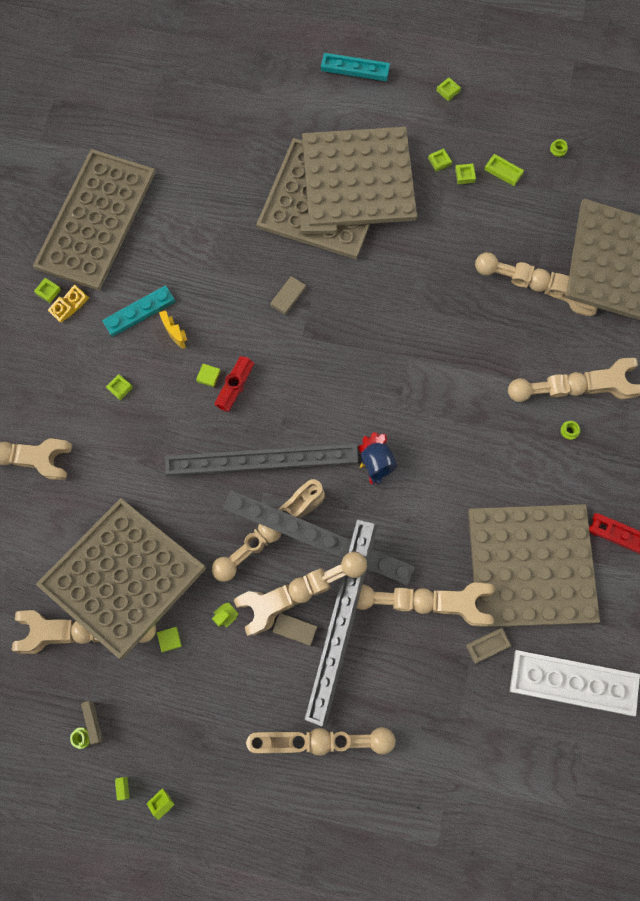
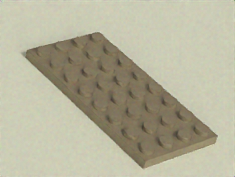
[33,149,156,291]

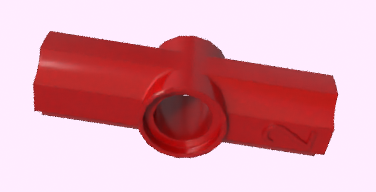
[214,356,255,412]

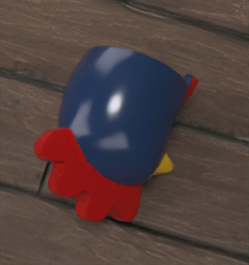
[358,432,397,485]

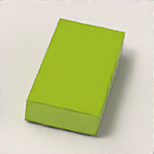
[484,154,524,186]

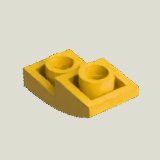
[48,285,89,322]
[159,310,187,349]

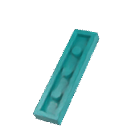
[321,53,390,81]
[102,285,175,337]

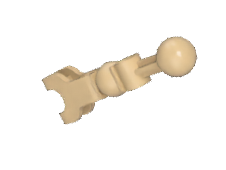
[475,252,598,316]
[508,358,640,402]
[0,438,72,480]
[212,479,325,582]
[234,551,367,636]
[357,582,495,626]
[11,610,156,654]
[246,727,396,756]

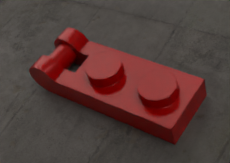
[588,513,640,554]

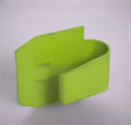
[212,603,238,627]

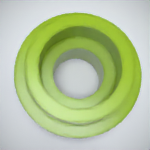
[550,139,568,157]
[561,421,580,440]
[70,727,90,749]

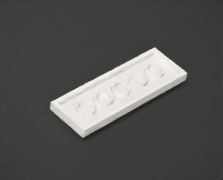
[510,650,640,717]

